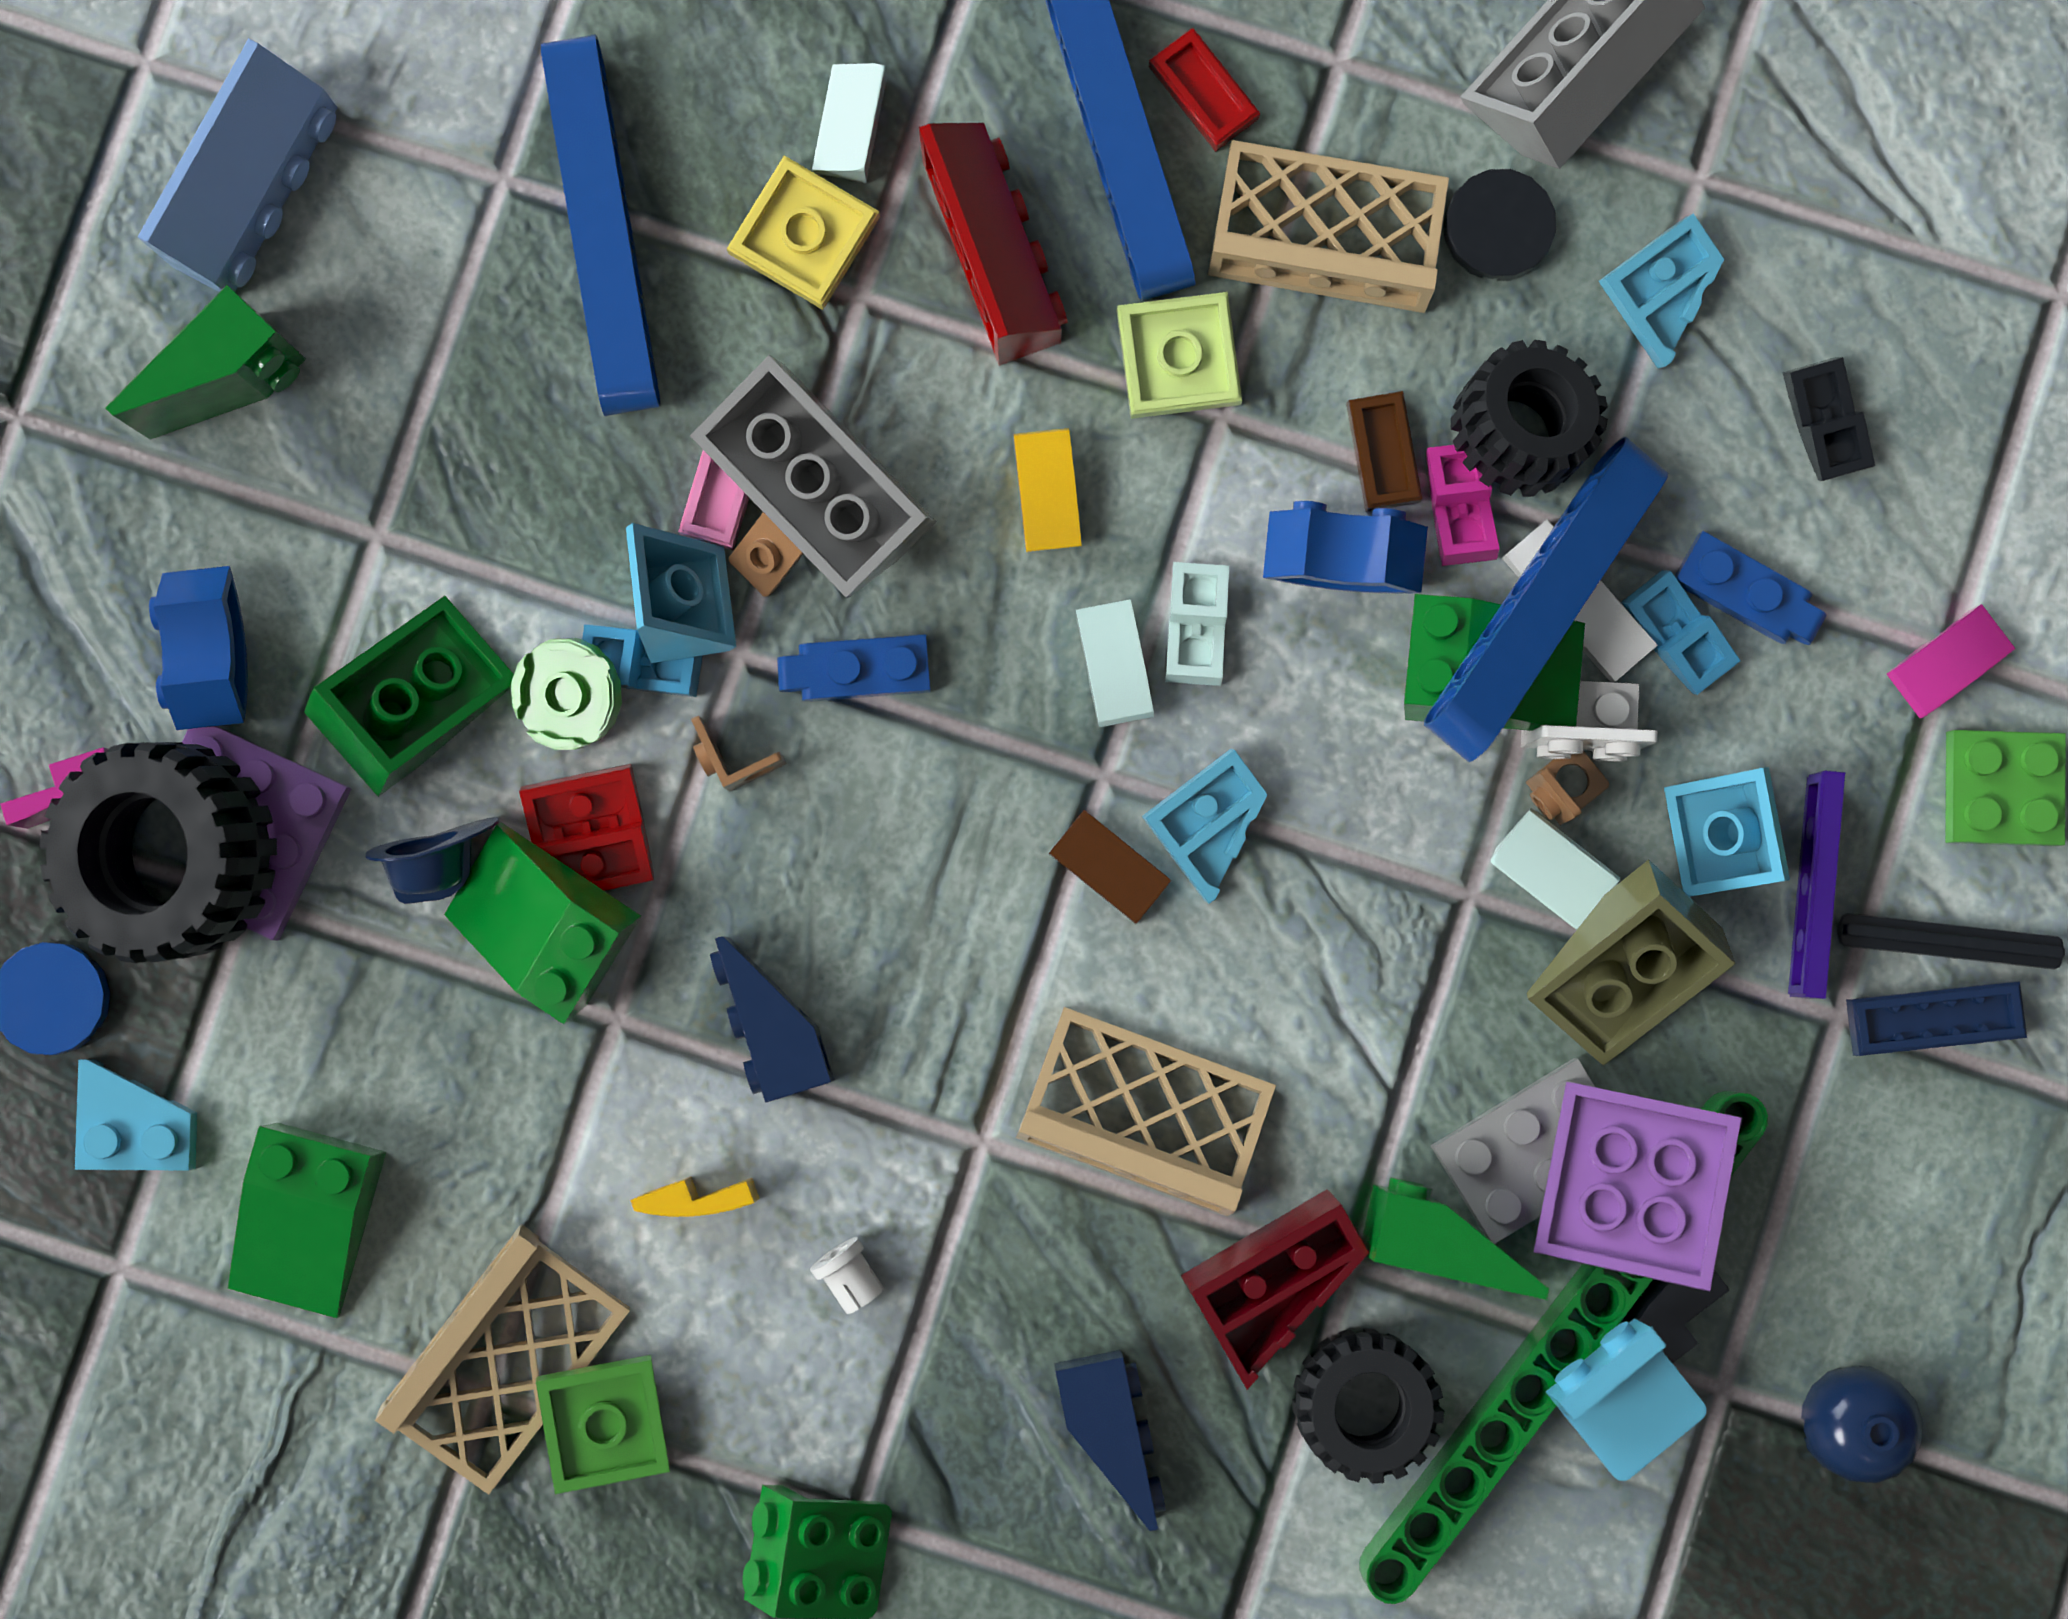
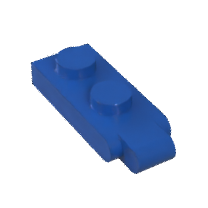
[1675,531,1827,645]
[777,634,931,702]

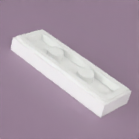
[1502,519,1658,683]

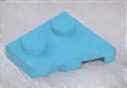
[1598,213,1724,369]
[1142,749,1268,904]
[75,1059,197,1171]

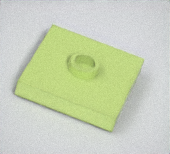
[1116,292,1242,419]

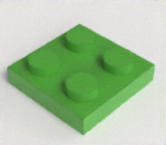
[1945,730,2066,846]
[536,1355,670,1494]

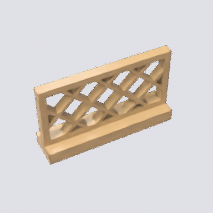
[1208,140,1449,313]
[1016,1007,1276,1217]
[375,1224,630,1495]

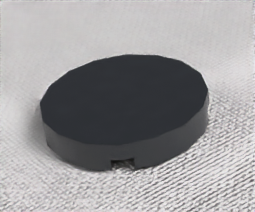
[1444,169,1556,281]

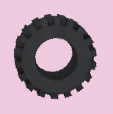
[1450,340,1608,497]
[1292,1328,1445,1484]

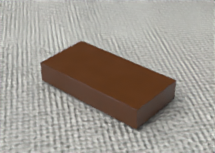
[1346,391,1423,512]
[1049,810,1172,925]

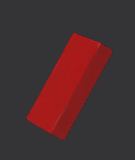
[1148,28,1260,152]

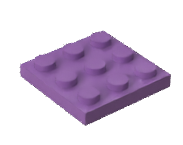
[1533,1082,1741,1291]

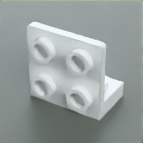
[1521,681,1658,762]

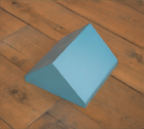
[626,523,736,663]
[1664,767,1790,897]

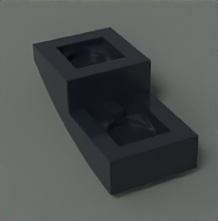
[1782,357,1875,481]

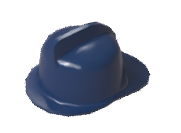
[365,817,499,904]

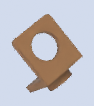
[729,512,803,597]
[691,715,787,792]
[1526,751,1609,825]

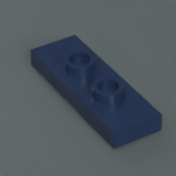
[1846,981,2027,1056]

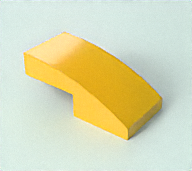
[1013,428,1082,552]
[630,1176,760,1217]

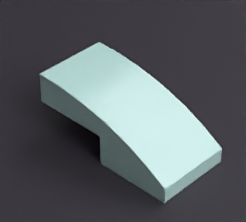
[1165,562,1229,686]
[1076,599,1154,727]

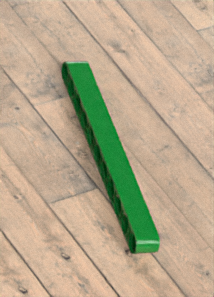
[1359,1091,1768,1604]

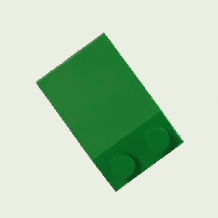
[105,285,306,440]
[1404,594,1585,731]
[304,596,514,797]
[444,822,641,1024]
[227,1123,386,1318]
[1361,1177,1549,1300]

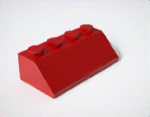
[919,123,1068,366]

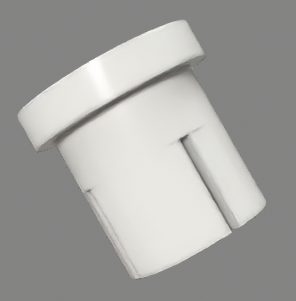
[810,1237,884,1314]

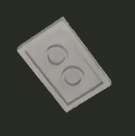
[1431,1058,1595,1244]

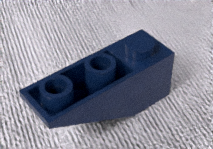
[710,936,835,1103]
[1054,1350,1166,1531]

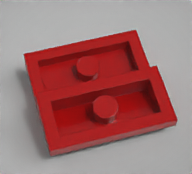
[519,764,654,891]

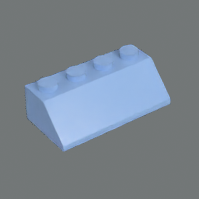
[138,38,338,292]

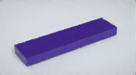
[1788,770,1845,999]

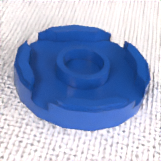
[0,942,110,1055]

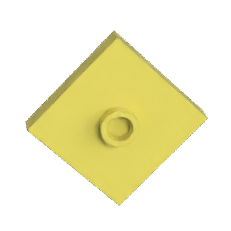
[727,155,880,310]

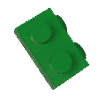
[743,1485,892,1619]

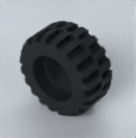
[40,742,277,963]

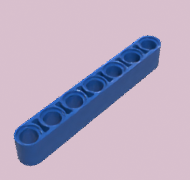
[1045,0,1195,302]
[541,34,661,416]
[1424,436,1669,762]

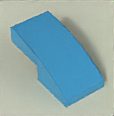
[1621,570,1741,695]
[582,624,703,698]

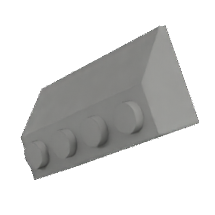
[1460,0,1705,169]
[690,355,937,598]

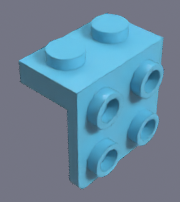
[1546,1319,1707,1481]

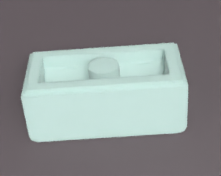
[812,63,887,183]
[1491,808,1621,930]

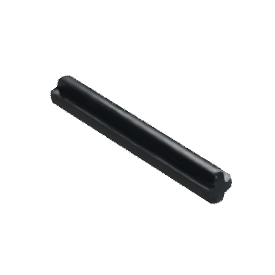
[1837,913,2065,970]

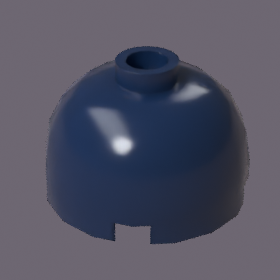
[1801,1365,1923,1483]

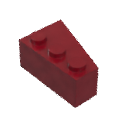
[1181,1189,1369,1390]

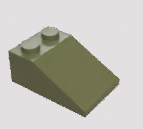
[1527,860,1736,1066]

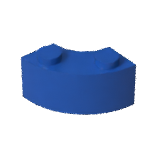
[1263,501,1428,594]
[149,566,248,730]

